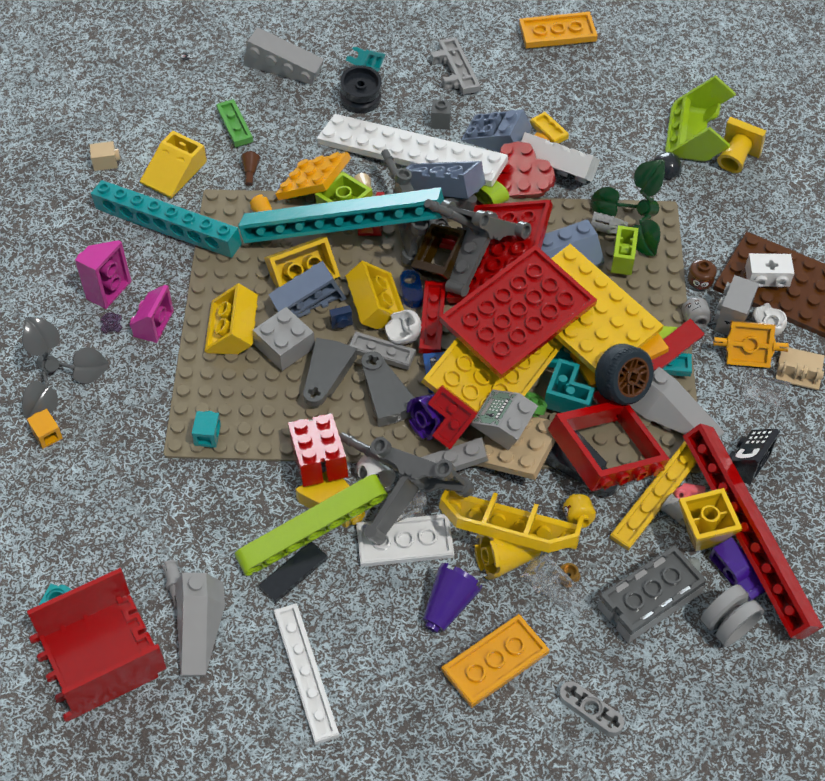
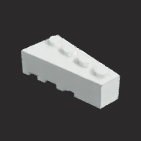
[521,132,600,184]

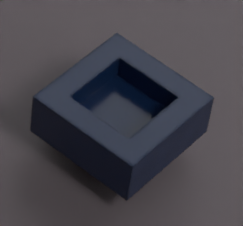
[329,305,353,329]

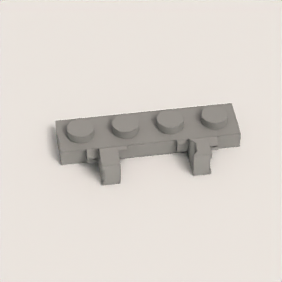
[430,37,481,95]

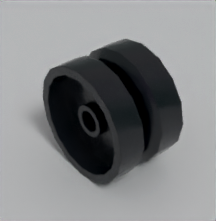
[340,65,382,114]

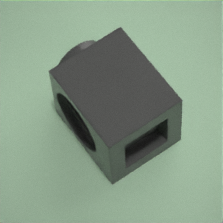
[431,99,452,130]

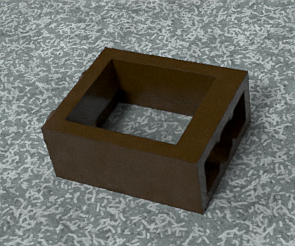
[411,223,466,282]

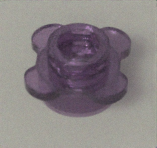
[101,312,122,333]

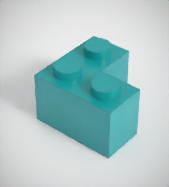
[545,358,595,413]

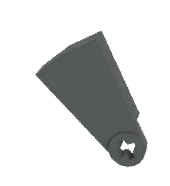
[303,338,357,407]
[361,351,414,427]

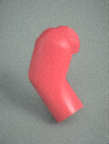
[674,483,706,499]

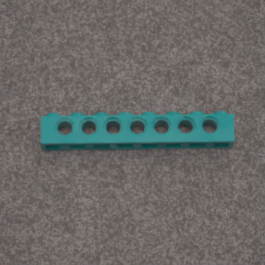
[90,180,242,258]

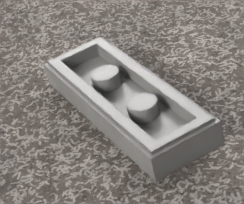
[349,332,416,370]

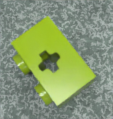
[611,225,639,275]

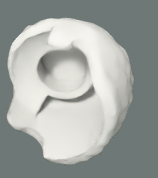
[752,303,787,336]
[385,309,422,345]

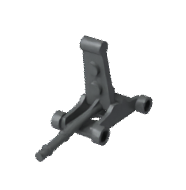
[381,149,477,265]
[424,199,532,297]
[339,432,474,545]

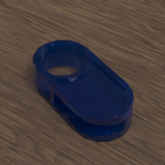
[400,270,423,308]

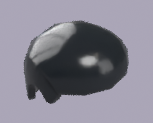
[653,152,682,180]

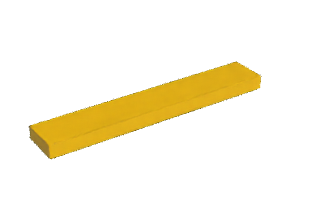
[609,441,697,551]

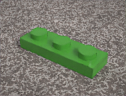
[216,99,253,147]

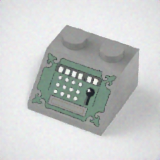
[470,390,538,450]

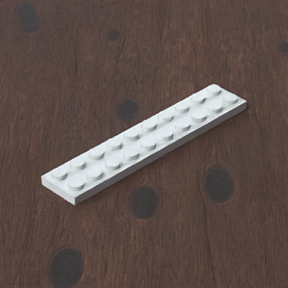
[317,114,508,187]

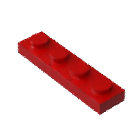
[419,281,446,354]

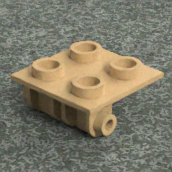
[775,348,825,390]

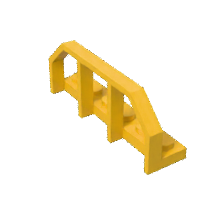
[439,490,584,553]

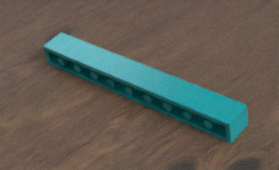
[238,187,444,243]

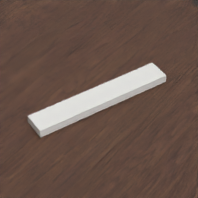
[274,603,339,745]

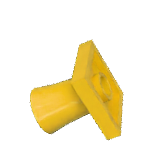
[717,117,767,173]

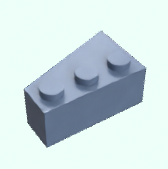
[268,261,346,318]

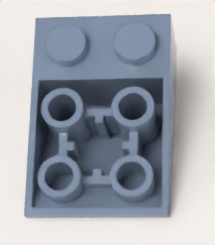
[461,109,532,152]

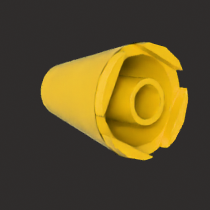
[475,534,541,580]

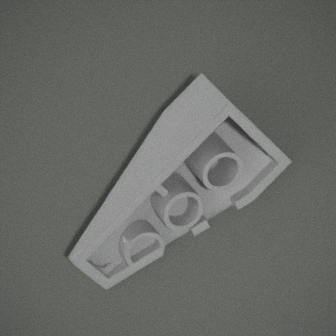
[630,367,724,438]

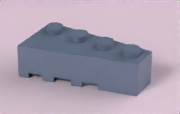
[406,161,486,199]

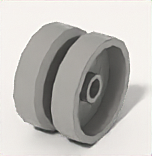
[701,585,764,647]

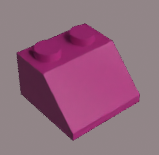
[130,285,174,343]

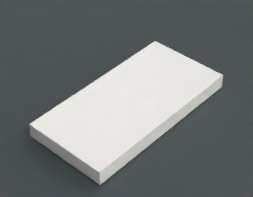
[356,514,454,567]

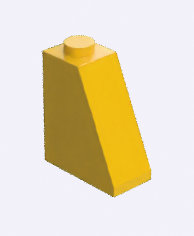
[295,471,365,528]

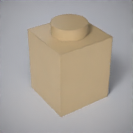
[90,141,120,171]

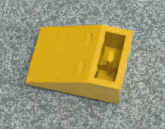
[140,131,207,199]

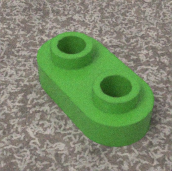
[524,391,548,417]

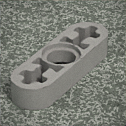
[559,681,624,737]

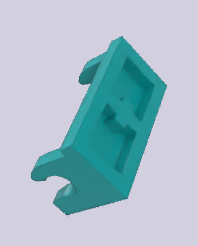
[346,47,386,72]

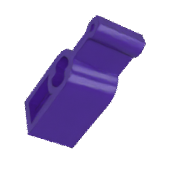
[709,537,766,601]

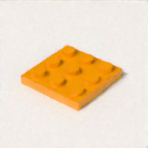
[275,152,351,200]

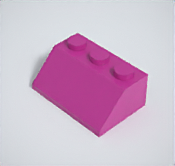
[75,240,132,309]

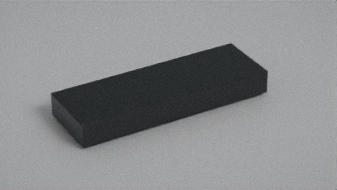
[258,542,328,604]

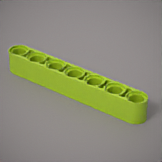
[234,474,388,576]

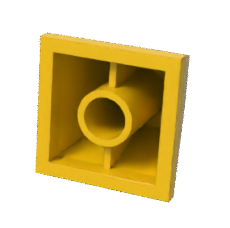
[679,488,742,551]

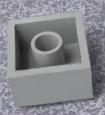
[713,275,759,335]
[253,307,315,371]

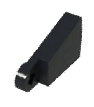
[545,430,617,497]

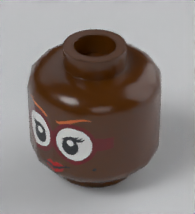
[688,259,717,290]

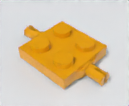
[713,321,789,368]

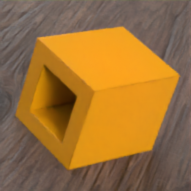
[27,409,63,449]

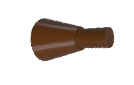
[241,151,261,186]

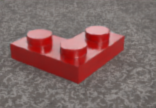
[428,385,479,449]

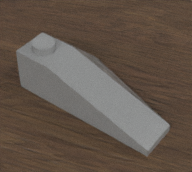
[175,572,225,677]

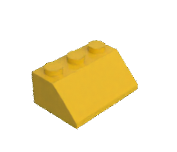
[264,237,340,288]
[345,260,404,329]
[204,283,258,354]

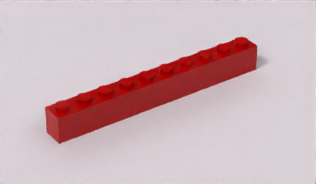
[683,423,823,639]

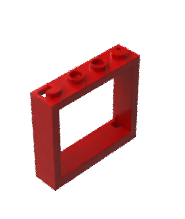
[548,401,670,492]

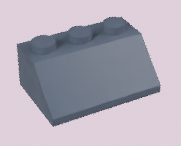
[541,219,605,266]

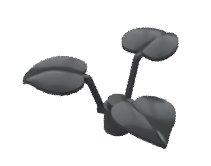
[22,317,108,419]

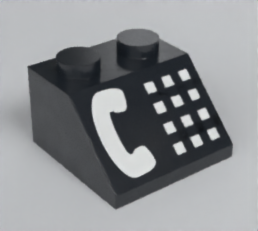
[729,429,780,485]

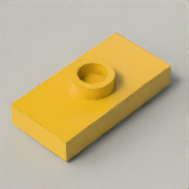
[530,112,569,144]

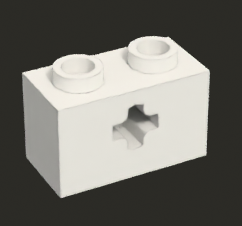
[745,253,794,287]

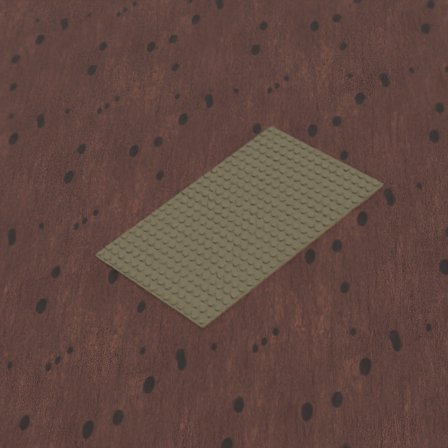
[164,189,702,473]

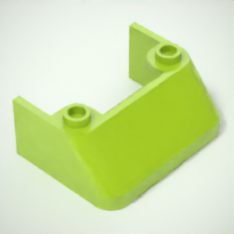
[665,75,736,162]

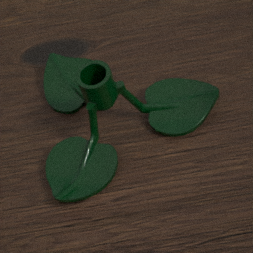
[590,160,665,256]

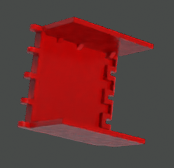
[27,567,167,722]

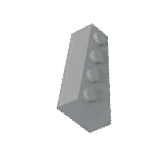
[243,27,324,85]

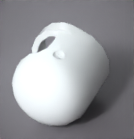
[356,455,396,490]

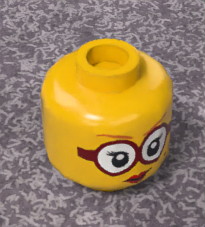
[563,494,596,528]

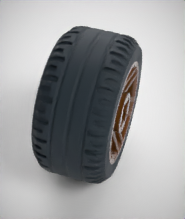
[595,344,654,405]

